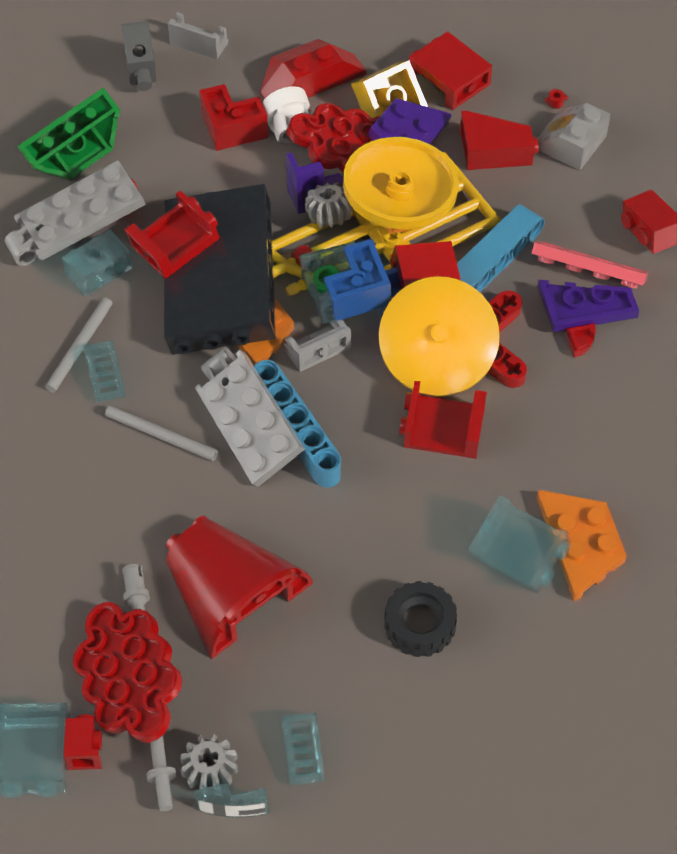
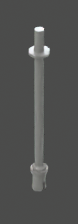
[122,564,177,812]

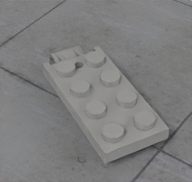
[4,160,146,266]
[195,347,305,487]

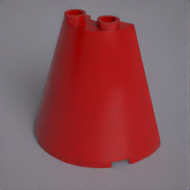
[166,515,313,659]

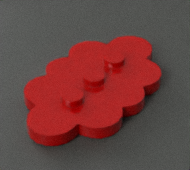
[287,103,380,173]
[72,602,183,743]

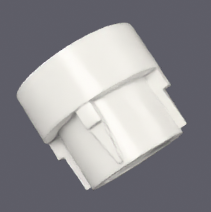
[262,87,312,143]

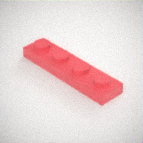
[531,240,649,288]

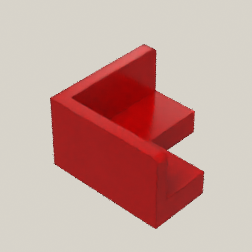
[199,84,268,151]

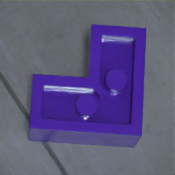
[286,152,344,214]

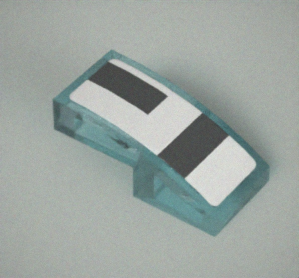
[194,783,269,817]

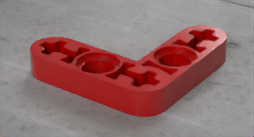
[488,290,527,388]

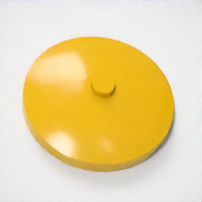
[343,137,459,230]
[379,277,499,397]

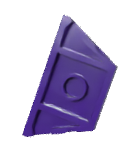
[368,98,452,144]

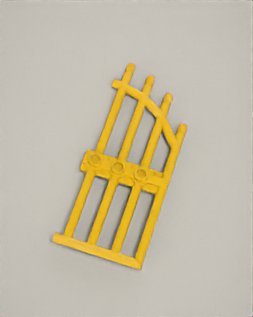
[272,152,502,296]

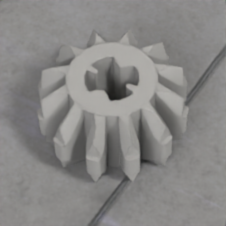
[305,182,353,228]
[180,733,238,794]

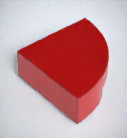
[565,323,596,358]

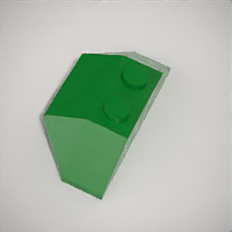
[17,87,120,181]

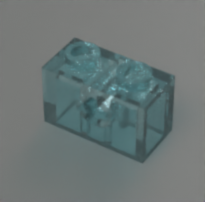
[62,230,132,296]

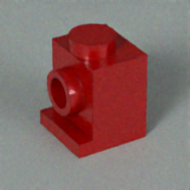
[63,714,102,770]

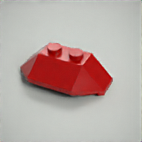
[260,39,367,99]

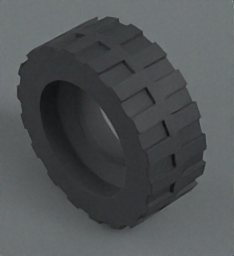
[384,581,457,657]

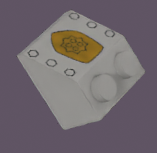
[538,103,611,171]

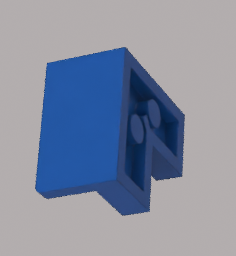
[324,239,392,321]

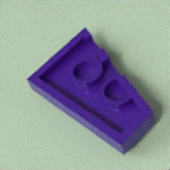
[537,279,639,332]

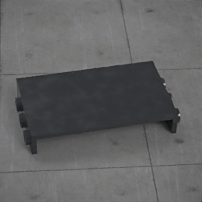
[164,184,276,355]

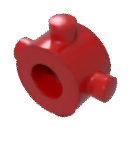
[544,89,568,109]
[291,245,316,268]

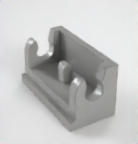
[168,12,228,60]
[284,316,351,372]

